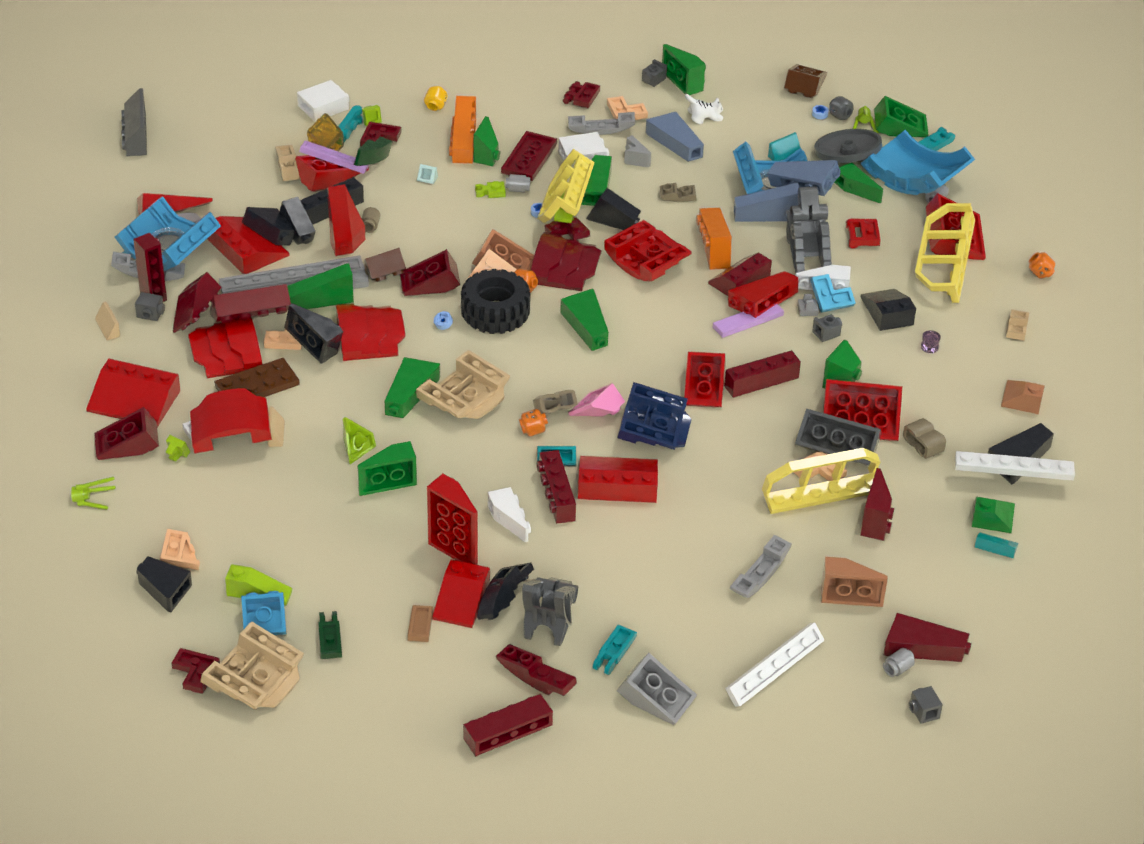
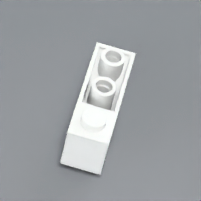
[796,265,851,290]
[488,487,531,542]

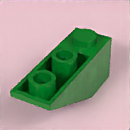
[834,162,883,203]

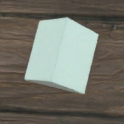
[417,164,438,184]

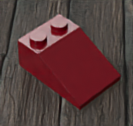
[400,249,461,296]
[94,407,159,460]
[860,468,895,541]

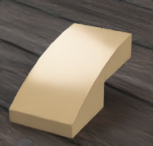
[1006,309,1029,341]

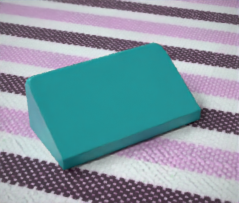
[768,132,801,161]
[537,446,576,466]
[975,532,1019,559]

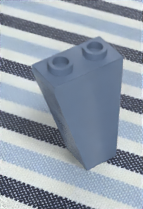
[646,112,704,162]
[767,160,840,196]
[733,183,799,222]

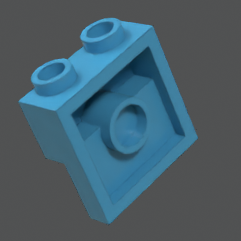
[241,591,286,635]

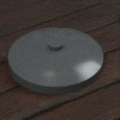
[814,129,882,163]

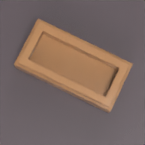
[408,605,433,642]

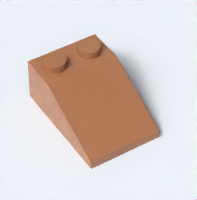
[472,229,534,270]
[821,557,888,607]

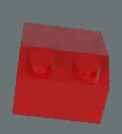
[684,352,726,407]
[432,559,490,628]

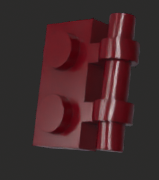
[563,81,601,108]

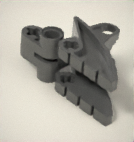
[786,187,832,273]
[522,577,579,646]

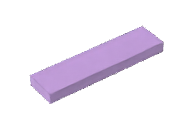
[299,141,369,174]
[713,304,784,338]

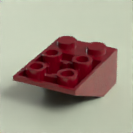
[173,272,222,333]

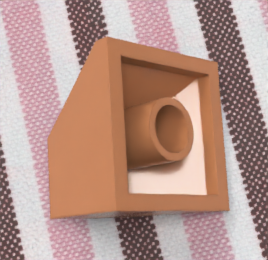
[1001,380,1045,414]

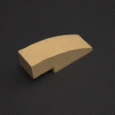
[275,145,300,181]

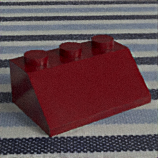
[708,252,772,296]

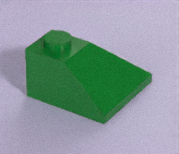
[474,116,501,167]
[822,340,862,389]
[972,497,1015,533]

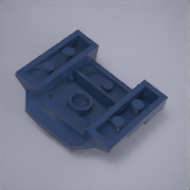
[617,382,691,450]

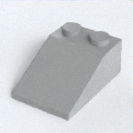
[616,653,697,725]

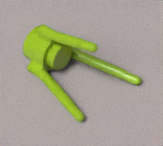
[853,106,879,134]
[71,477,116,510]

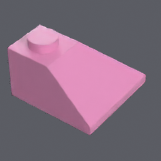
[568,383,625,416]

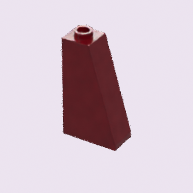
[883,613,972,662]

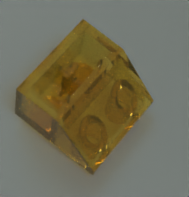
[307,113,344,159]

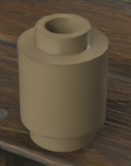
[361,207,381,233]

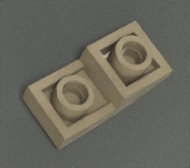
[660,183,697,202]

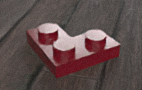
[360,122,402,146]
[544,217,590,240]
[171,648,220,694]

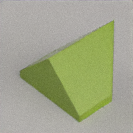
[342,417,376,465]

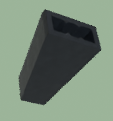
[988,423,1054,485]

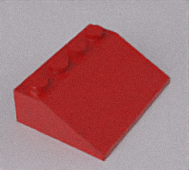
[925,193,986,260]
[207,216,290,274]
[86,358,180,428]
[823,379,903,441]
[578,456,658,503]
[427,473,478,565]

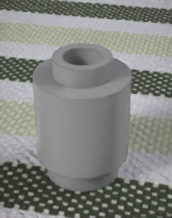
[506,174,530,192]
[925,184,948,203]
[883,648,915,677]

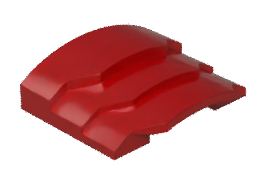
[604,220,692,282]
[336,303,405,361]
[188,318,262,378]
[190,388,272,454]

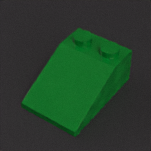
[662,44,706,95]
[874,96,929,138]
[357,441,417,496]

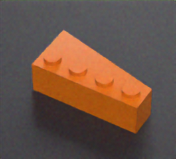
[449,96,476,164]
[696,207,732,270]

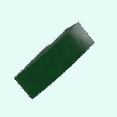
[354,136,393,166]

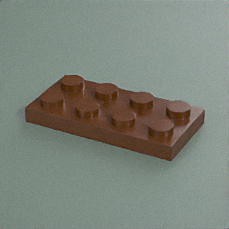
[214,358,300,397]

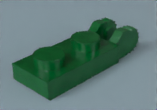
[318,611,342,659]

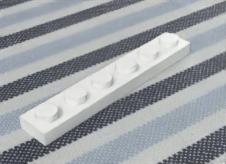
[955,451,1075,481]
[725,622,824,707]

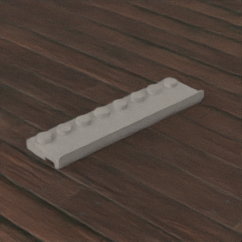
[219,255,369,294]

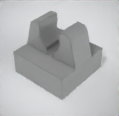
[797,294,819,316]

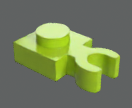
[475,181,506,198]

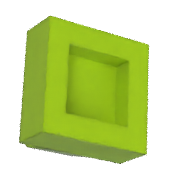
[362,105,382,126]
[166,435,190,461]

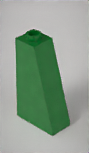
[581,155,612,206]
[287,263,354,309]
[560,288,609,351]
[384,357,440,418]

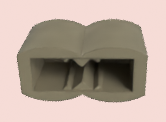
[533,390,578,414]
[903,418,946,459]

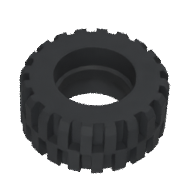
[461,269,530,334]

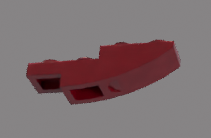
[496,644,577,696]

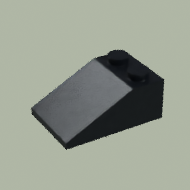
[861,289,916,331]
[284,304,343,364]

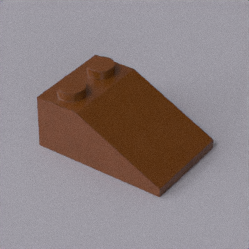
[784,64,827,98]

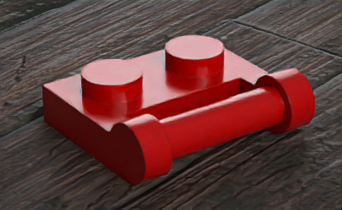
[845,218,881,248]

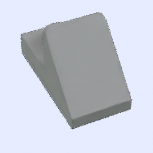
[624,136,651,167]

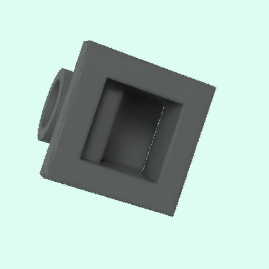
[642,59,667,87]
[812,314,842,342]

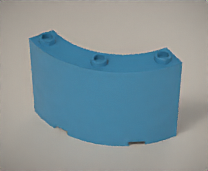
[861,130,975,195]

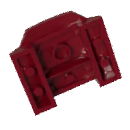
[531,232,602,291]

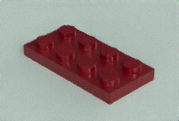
[501,131,557,181]

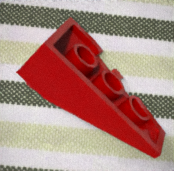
[295,155,369,191]
[327,184,366,256]
[137,193,213,215]

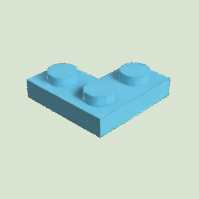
[810,274,856,313]

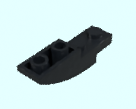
[477,562,534,620]

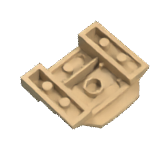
[416,350,510,419]
[201,621,304,710]

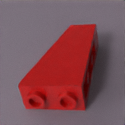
[728,271,798,318]

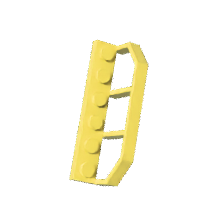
[537,149,594,223]
[915,203,975,303]
[762,448,881,514]

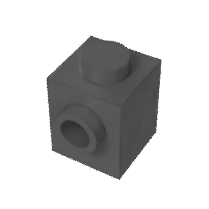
[135,292,165,321]
[909,686,943,724]

